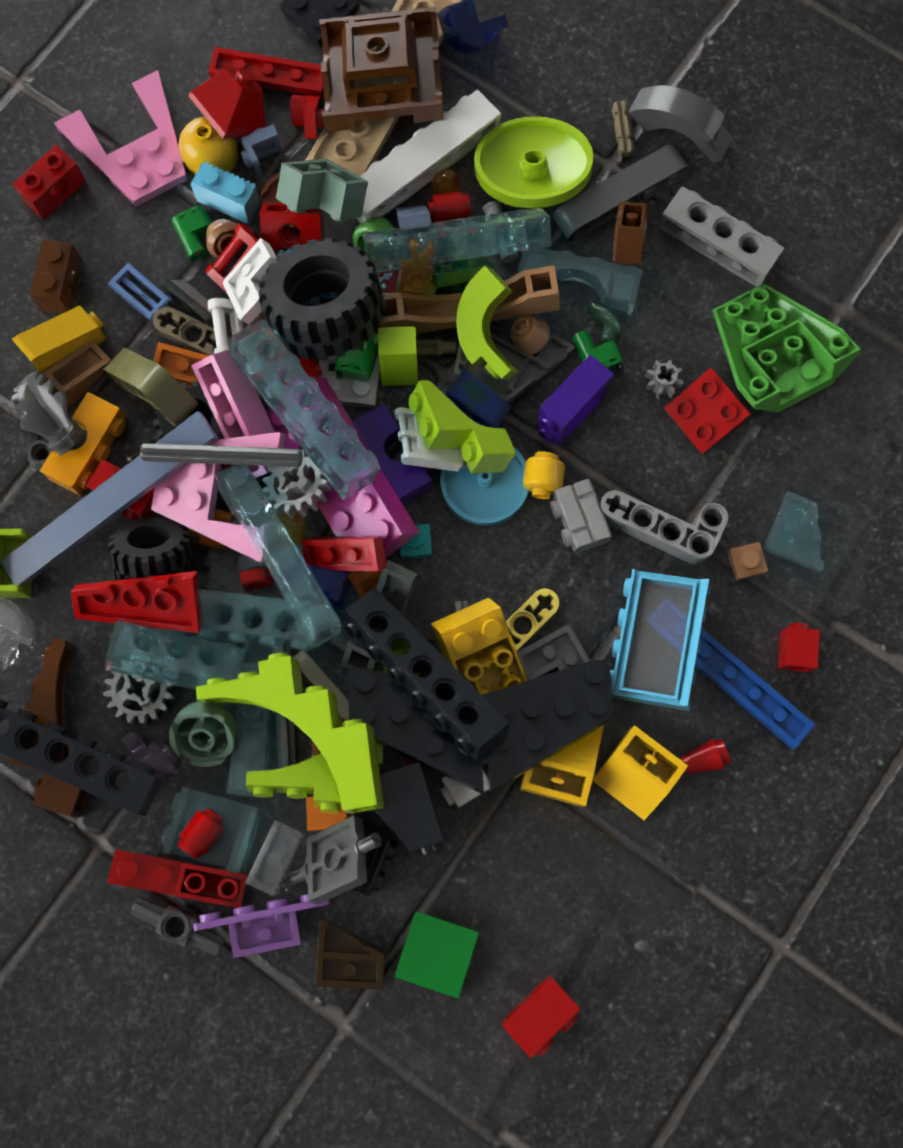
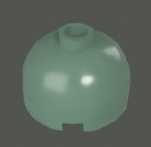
[169,701,237,767]

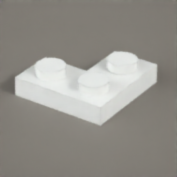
[222,238,277,325]

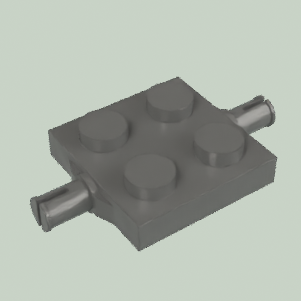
[290,815,382,904]

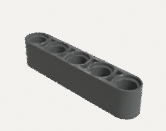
[553,144,690,242]

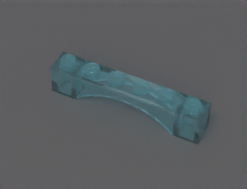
[215,465,341,649]

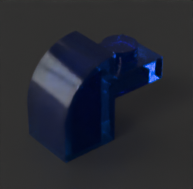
[437,0,509,54]

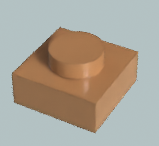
[727,542,768,581]

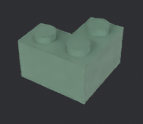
[276,158,368,222]

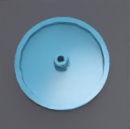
[440,447,529,526]

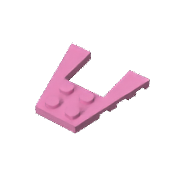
[54,70,188,207]
[151,432,286,562]

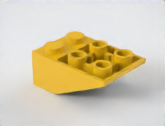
[431,598,527,695]
[519,725,604,807]

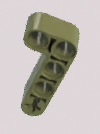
[103,348,199,427]

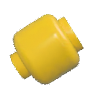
[522,452,565,499]

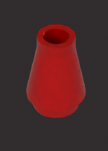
[680,738,731,775]

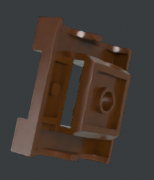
[319,7,444,132]

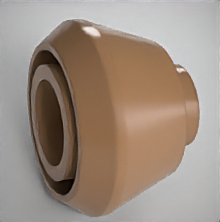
[206,219,245,258]
[510,315,550,355]

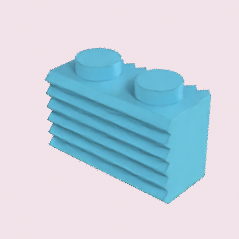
[191,161,261,224]

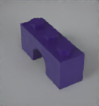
[352,404,432,505]

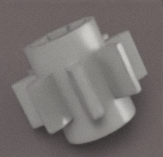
[645,360,684,399]

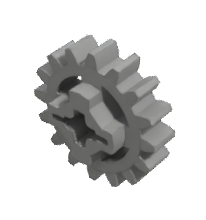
[262,450,333,519]
[103,654,176,725]

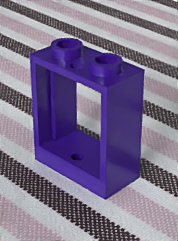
[536,354,614,447]

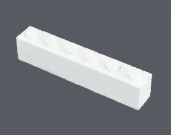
[356,89,501,223]

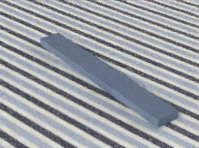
[0,411,219,587]

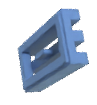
[108,263,173,324]

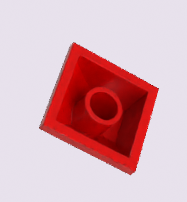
[189,68,266,139]

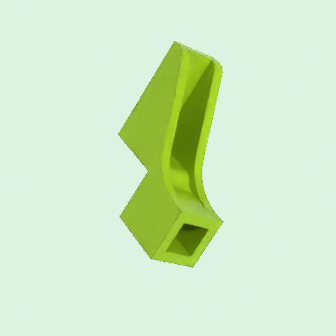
[408,380,516,474]

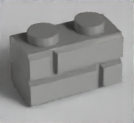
[550,479,612,554]

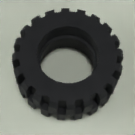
[258,238,385,360]

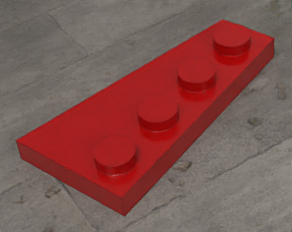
[71,571,203,633]

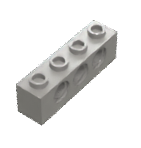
[658,186,784,287]

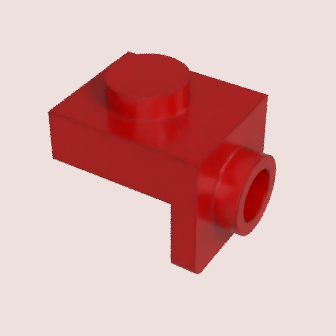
[290,95,325,139]

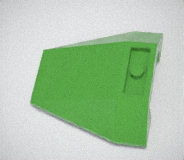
[713,283,861,413]

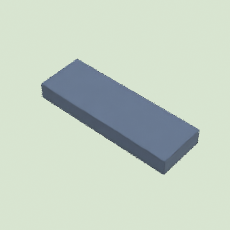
[395,203,431,231]

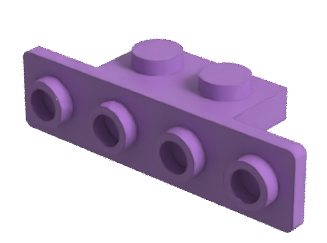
[193,894,330,958]

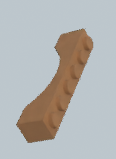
[377,265,560,334]

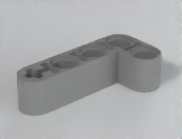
[600,490,728,565]

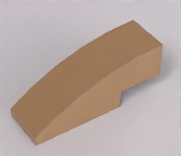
[43,340,111,409]

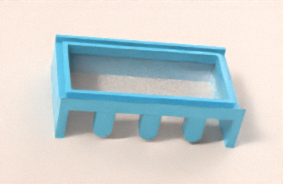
[610,569,711,711]

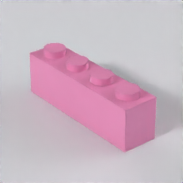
[191,347,277,483]

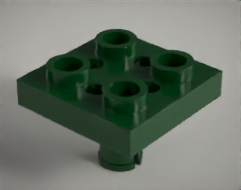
[415,247,494,294]

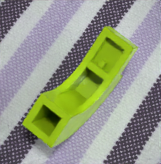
[456,266,518,380]

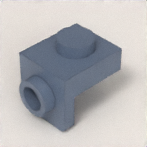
[240,125,282,177]

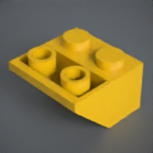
[592,725,688,820]

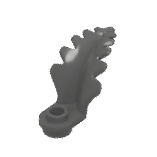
[11,371,79,456]

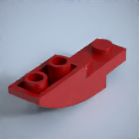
[107,849,248,908]

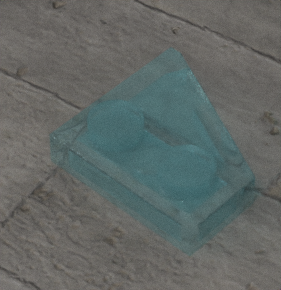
[763,491,824,573]

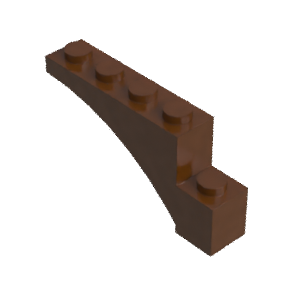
[8,637,88,818]

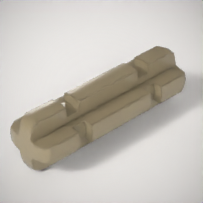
[612,100,635,158]

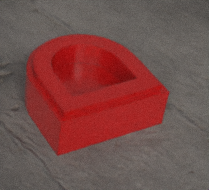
[239,568,274,593]

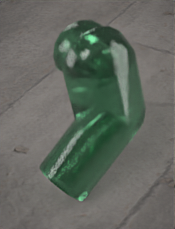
[587,301,622,343]

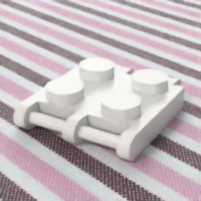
[394,407,468,472]

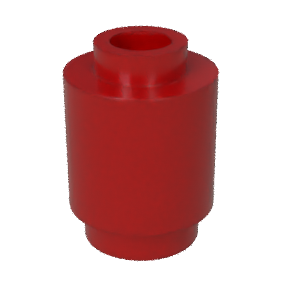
[426,191,471,225]
[177,807,225,859]

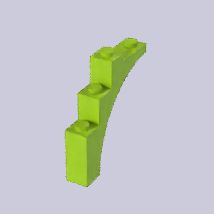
[246,649,418,813]
[196,653,384,814]

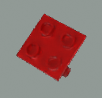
[664,367,750,454]

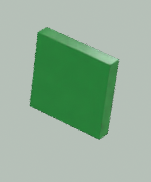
[394,911,479,999]

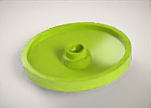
[474,117,593,208]

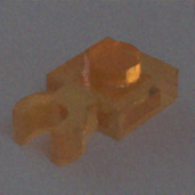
[395,238,435,296]

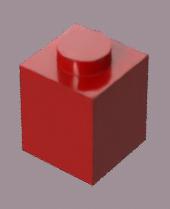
[777,623,820,673]

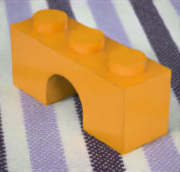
[40,392,127,496]

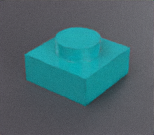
[400,524,432,559]

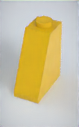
[12,306,107,373]

